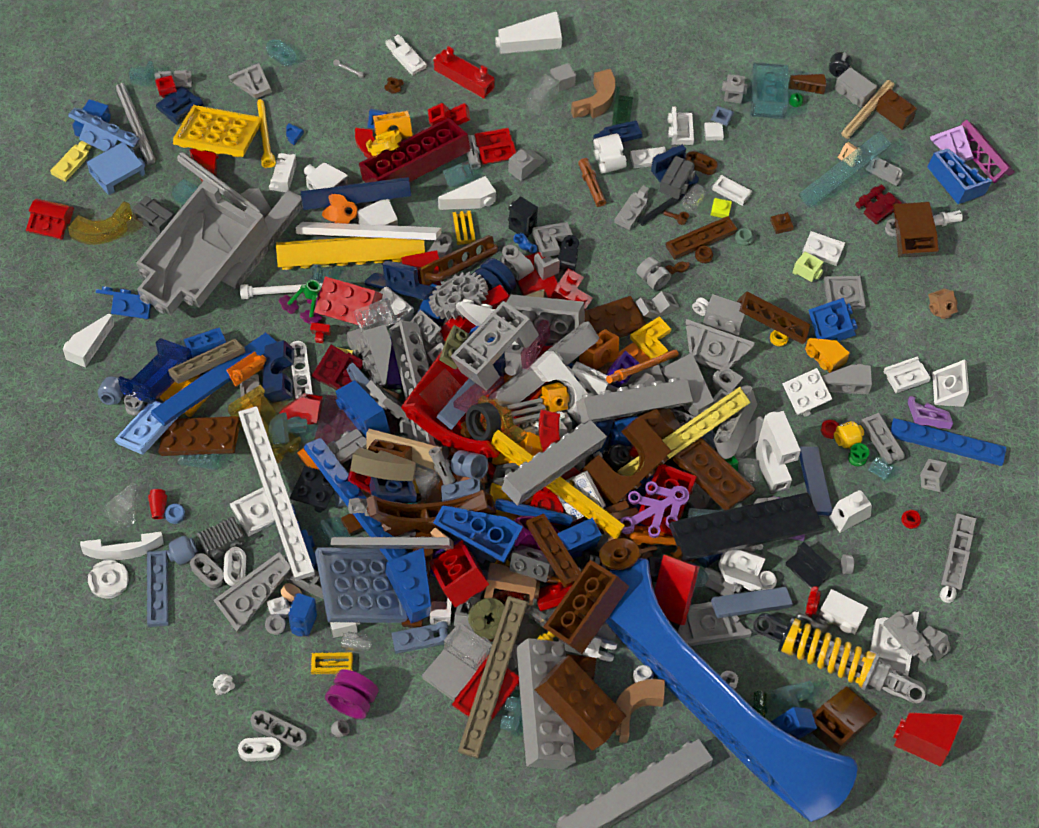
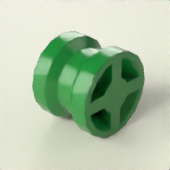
[848,443,870,467]

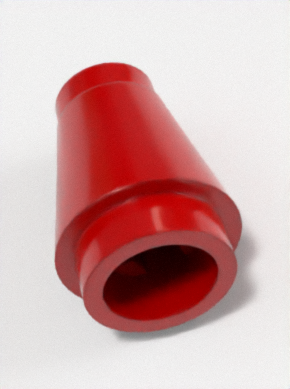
[148,489,168,519]

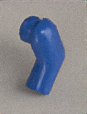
[513,233,537,254]

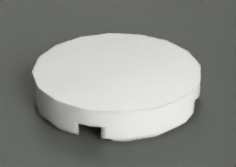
[88,560,129,599]

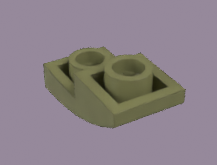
[439,325,470,369]

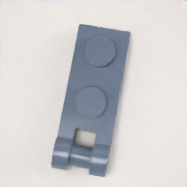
[391,621,451,654]

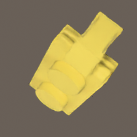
[50,141,92,182]

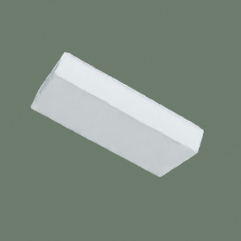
[712,175,752,206]

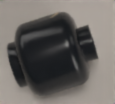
[829,52,852,77]
[602,444,631,472]

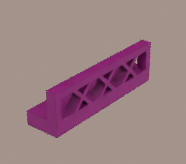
[960,119,1015,183]

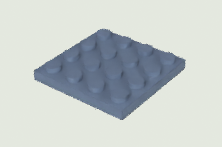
[315,548,407,623]

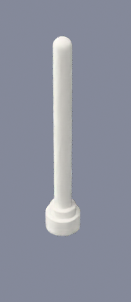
[240,283,323,299]

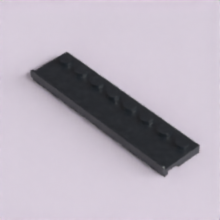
[669,492,825,561]

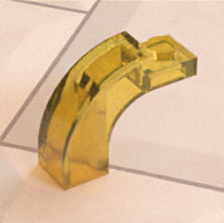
[68,201,132,245]

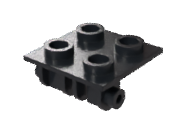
[289,466,335,513]

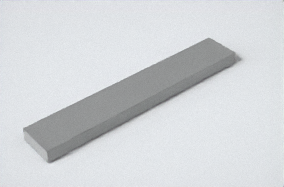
[331,537,454,549]

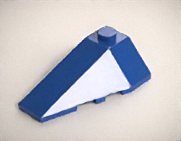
[433,506,523,564]

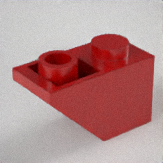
[279,393,323,424]

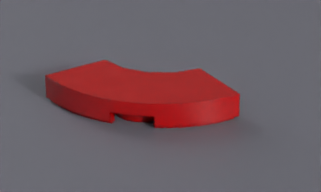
[355,127,375,158]

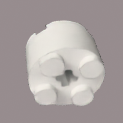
[593,134,626,174]

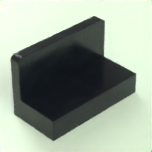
[785,542,833,588]

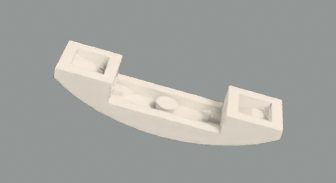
[80,532,164,560]

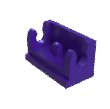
[605,351,639,388]

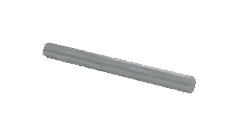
[116,83,156,165]
[177,152,261,213]

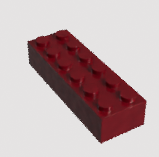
[359,118,470,183]

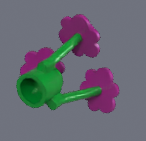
[279,280,322,324]

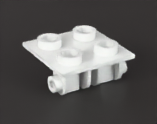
[782,368,832,417]

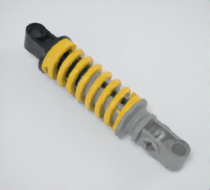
[753,613,926,703]

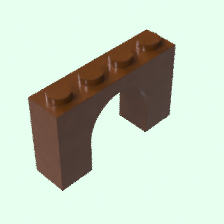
[580,416,672,506]

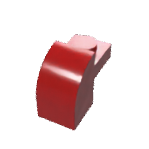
[428,103,470,126]

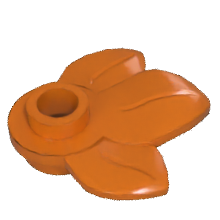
[322,194,358,224]

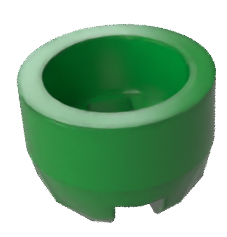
[789,93,803,107]

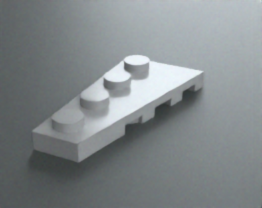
[213,552,291,633]

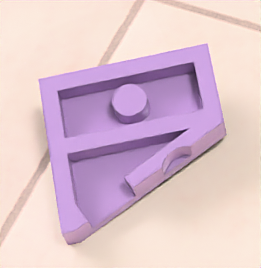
[930,125,974,161]

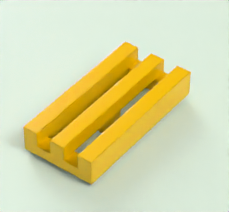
[453,210,475,245]
[311,652,353,674]

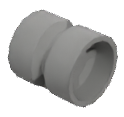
[636,256,671,291]

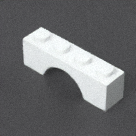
[530,351,588,425]

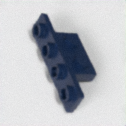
[365,260,435,300]

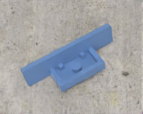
[68,108,140,152]

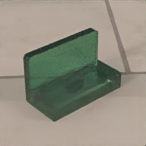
[612,87,633,126]

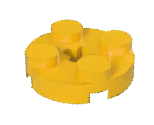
[366,130,402,156]

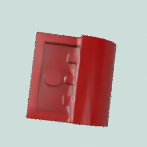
[26,198,74,240]

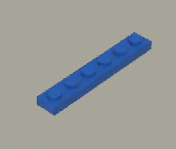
[890,418,1006,466]

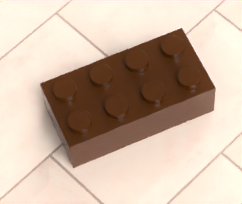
[543,560,630,654]
[534,656,627,751]

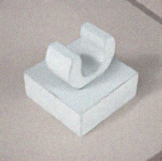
[266,596,290,618]

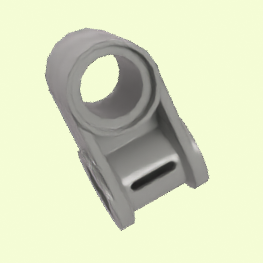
[427,234,452,258]
[501,245,534,281]

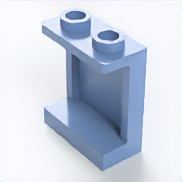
[87,142,145,195]

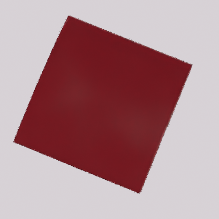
[311,344,363,390]

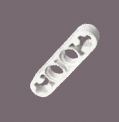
[290,341,312,398]

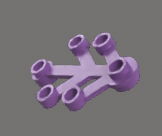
[620,481,689,538]

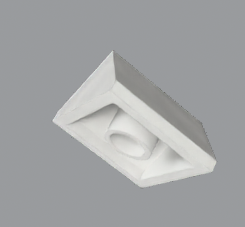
[932,360,969,407]

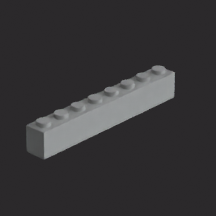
[556,739,713,828]

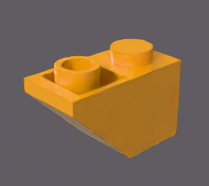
[805,338,850,373]

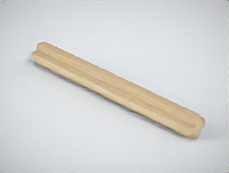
[842,80,894,139]

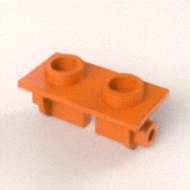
[226,351,266,386]

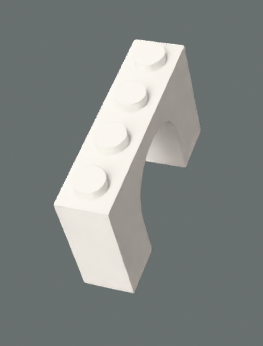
[755,411,801,493]

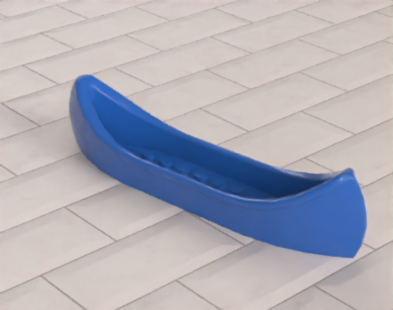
[605,558,858,822]

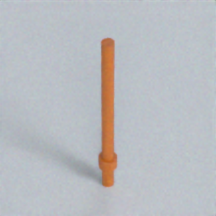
[606,350,679,383]

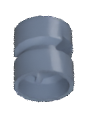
[451,450,488,480]

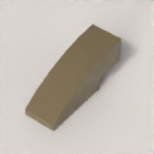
[350,447,417,481]

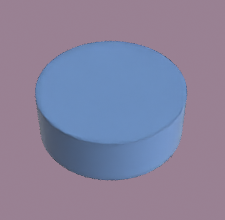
[165,504,185,524]

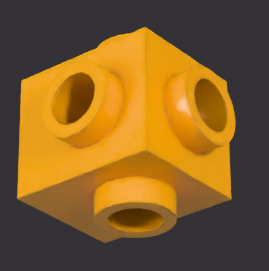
[540,383,570,412]

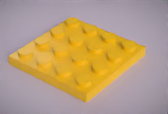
[173,105,262,157]

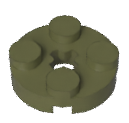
[468,598,505,639]

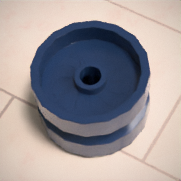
[471,258,517,294]

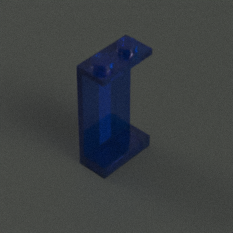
[118,338,192,404]

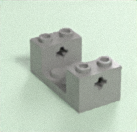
[451,301,539,391]

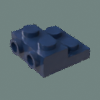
[369,477,417,504]

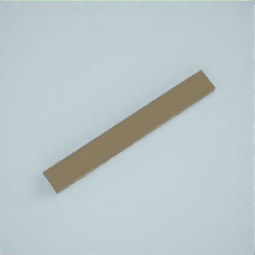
[458,596,528,759]

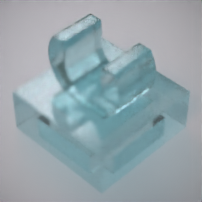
[310,264,332,283]

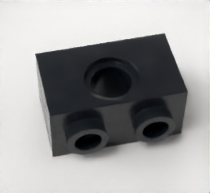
[508,196,538,238]

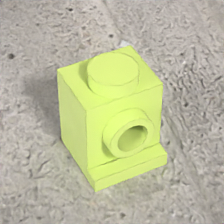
[793,251,823,282]

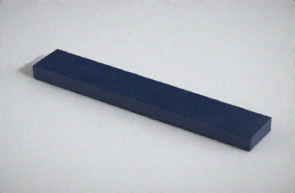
[300,177,411,210]

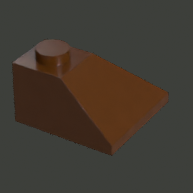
[641,408,681,440]

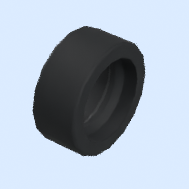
[466,402,502,441]

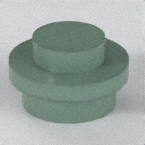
[735,228,753,246]

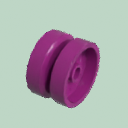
[325,669,379,719]

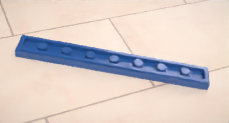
[151,332,277,426]

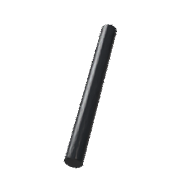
[638,184,696,226]

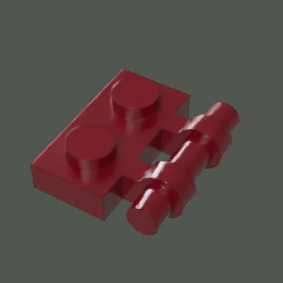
[855,184,902,225]

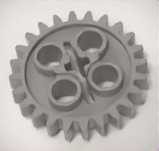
[429,272,489,320]

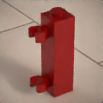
[433,46,495,99]

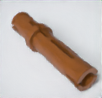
[578,158,606,207]

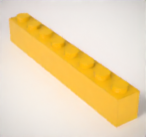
[276,237,425,270]

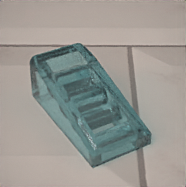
[177,454,220,470]

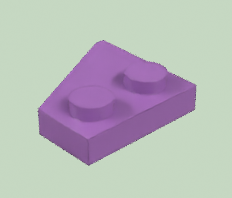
[907,396,953,429]

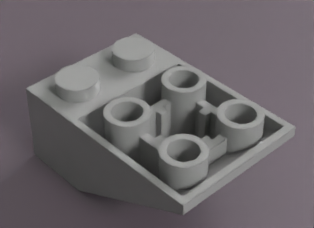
[356,325,392,388]

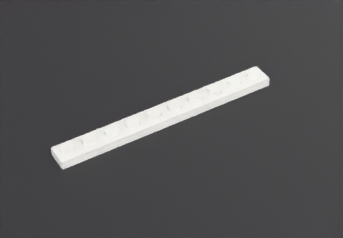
[238,406,315,581]

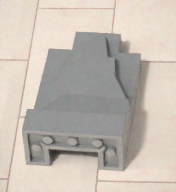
[136,181,268,316]

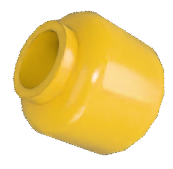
[834,421,864,449]

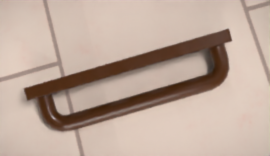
[418,235,499,285]

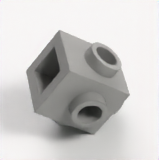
[722,74,747,104]

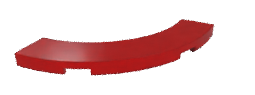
[539,409,602,498]

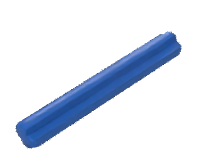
[495,499,573,526]

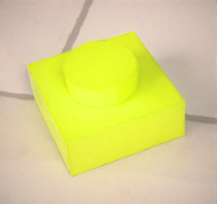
[710,198,732,218]

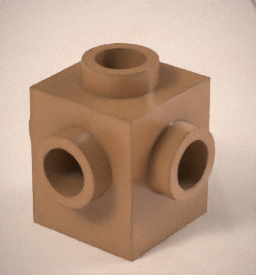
[928,288,958,319]

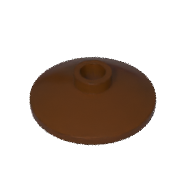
[599,538,640,570]

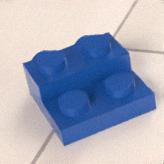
[808,298,858,341]

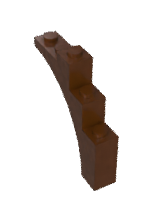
[366,490,496,537]

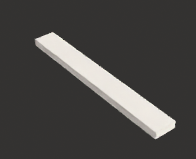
[296,222,441,240]

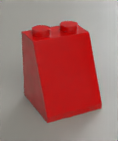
[893,713,963,767]

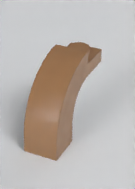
[571,69,615,119]
[616,679,665,743]

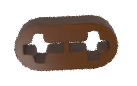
[685,151,718,175]

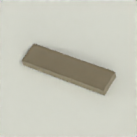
[168,339,245,384]

